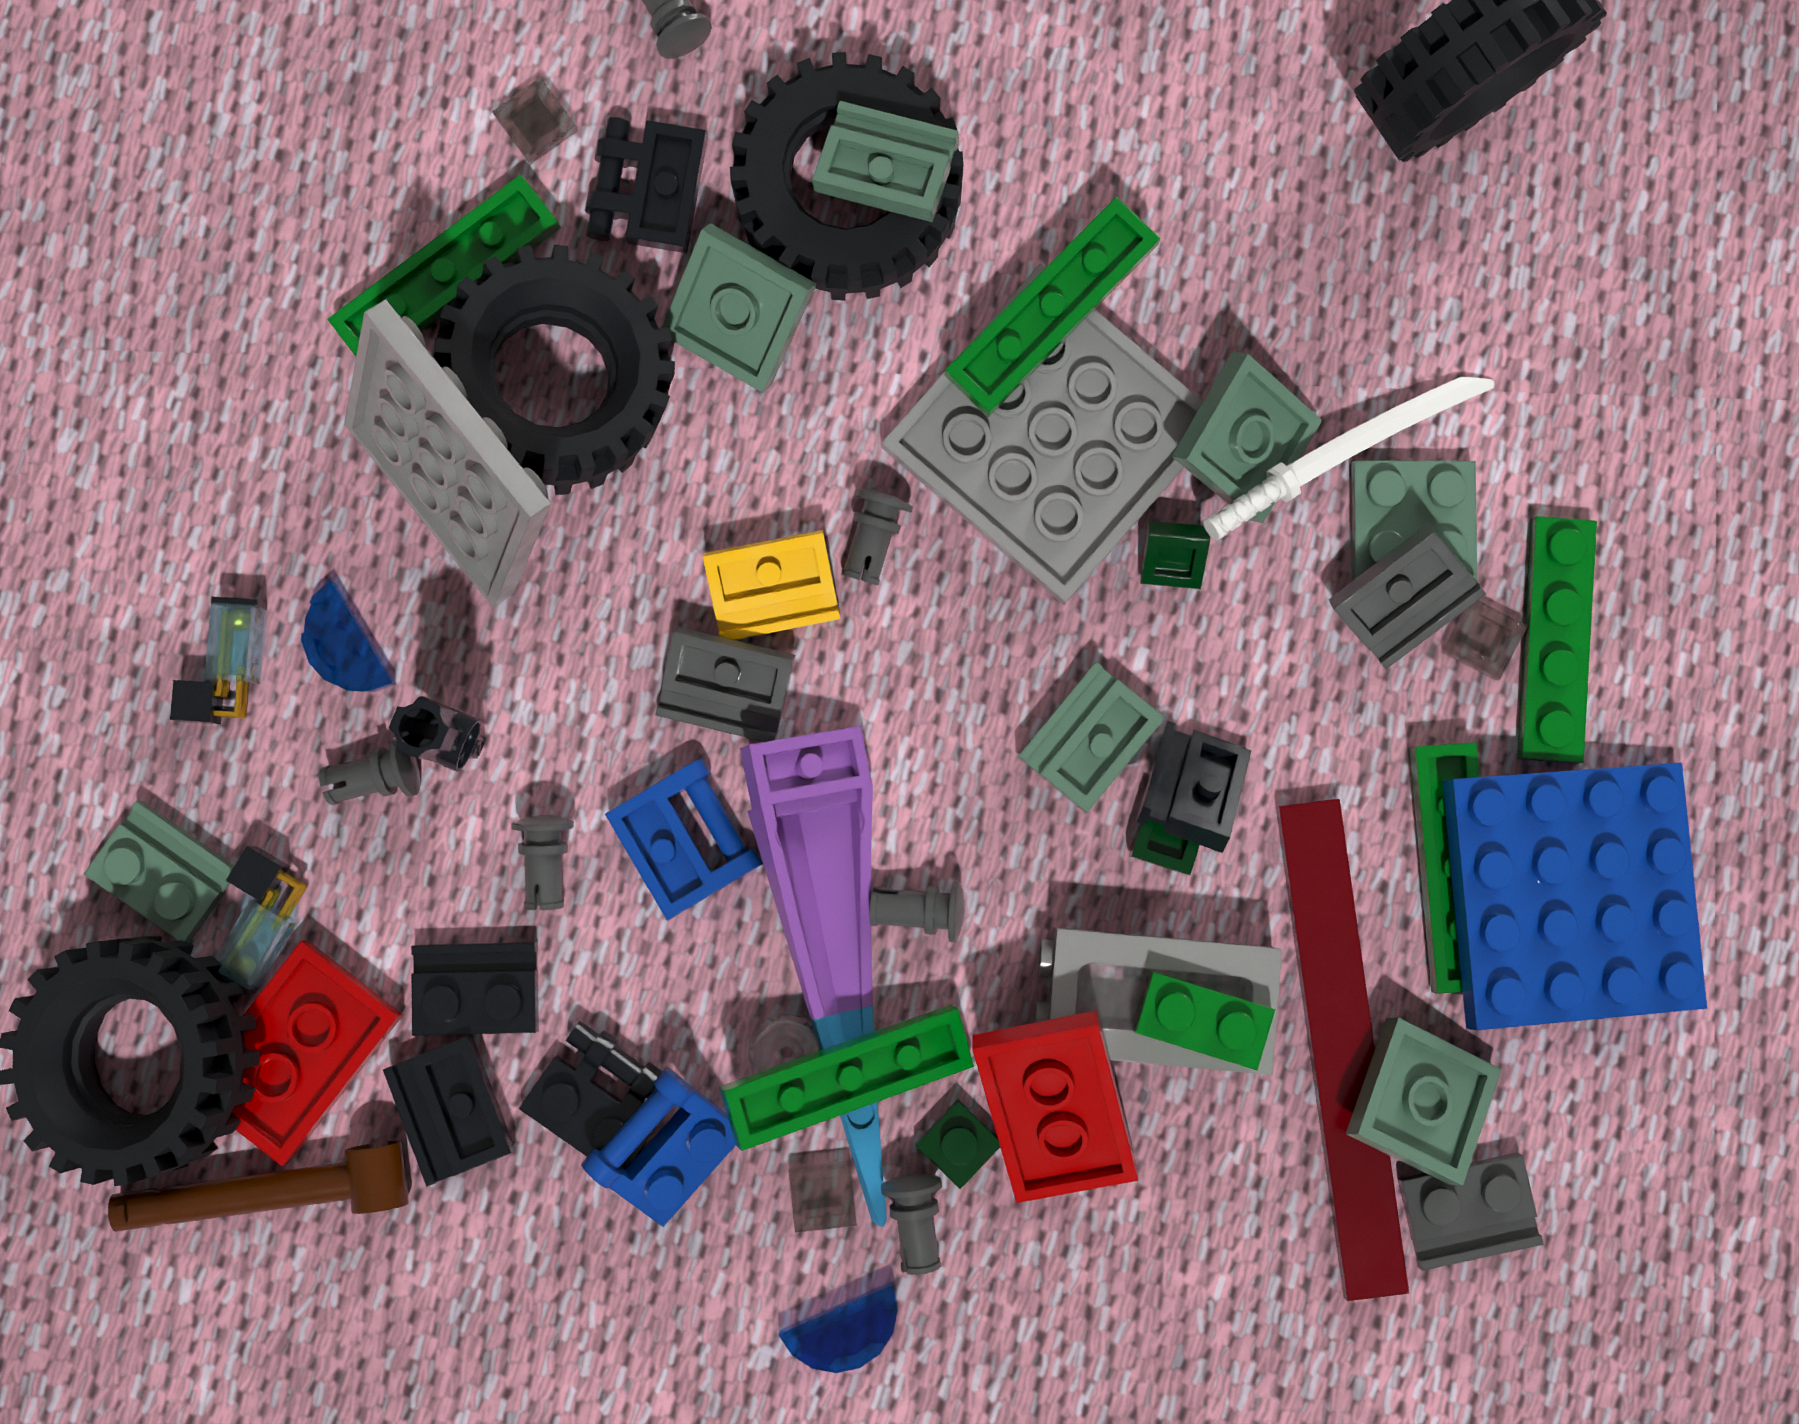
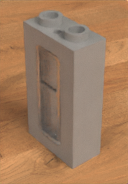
[1033,927,1282,1075]

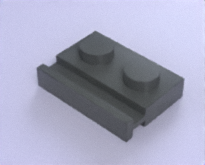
[1329,523,1486,669]
[655,626,796,742]
[1398,1153,1544,1271]

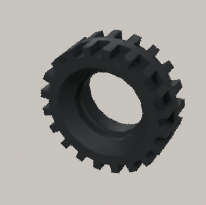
[1354,0,1607,162]
[730,52,964,301]
[433,245,675,495]
[0,936,260,1186]

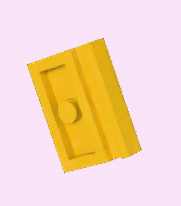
[702,530,840,640]

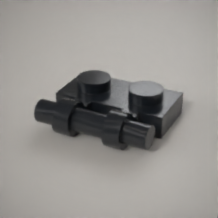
[585,117,708,253]
[518,1021,663,1170]

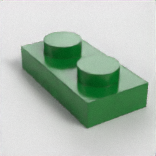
[1133,971,1275,1071]

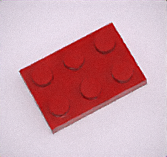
[231,940,403,1166]
[972,1011,1138,1203]

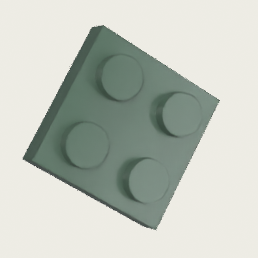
[662,223,817,393]
[1172,352,1322,523]
[1350,460,1478,581]
[1346,1017,1502,1186]

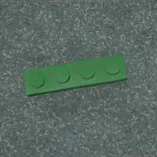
[327,174,561,357]
[944,197,1161,418]
[1517,516,1597,764]
[1409,742,1480,994]
[719,1005,974,1151]

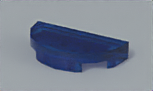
[301,580,396,692]
[778,1281,898,1373]

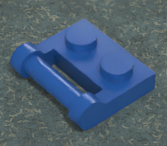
[605,758,763,920]
[581,1068,736,1227]

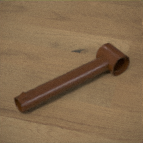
[108,1140,409,1232]

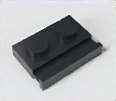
[1136,721,1252,853]
[411,942,539,1036]
[383,1034,515,1187]

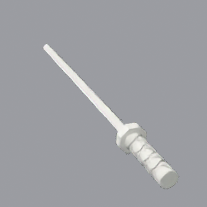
[1203,377,1494,541]

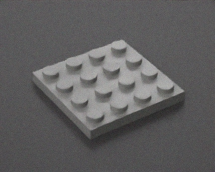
[881,263,1203,605]
[344,300,551,609]

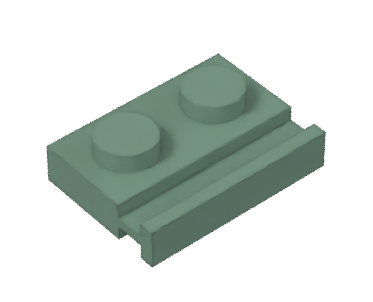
[812,101,959,223]
[1018,662,1165,813]
[84,801,234,943]

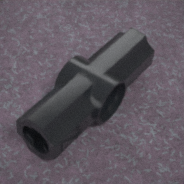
[388,696,486,772]

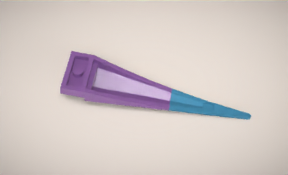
[740,726,887,1227]

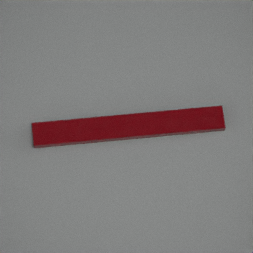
[1276,799,1409,1301]

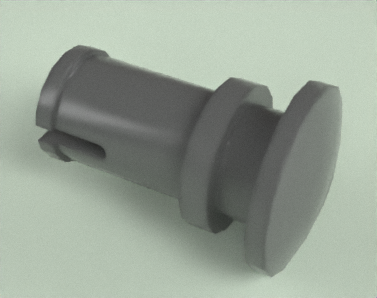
[642,0,712,59]
[841,489,913,586]
[319,737,421,805]
[511,815,574,910]
[870,881,965,943]
[881,1173,942,1275]

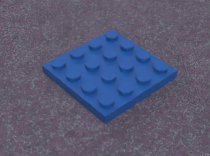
[1443,763,1707,1030]

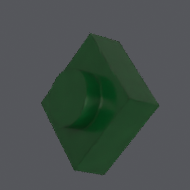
[1140,520,1211,589]
[1129,820,1200,875]
[915,1099,1000,1189]

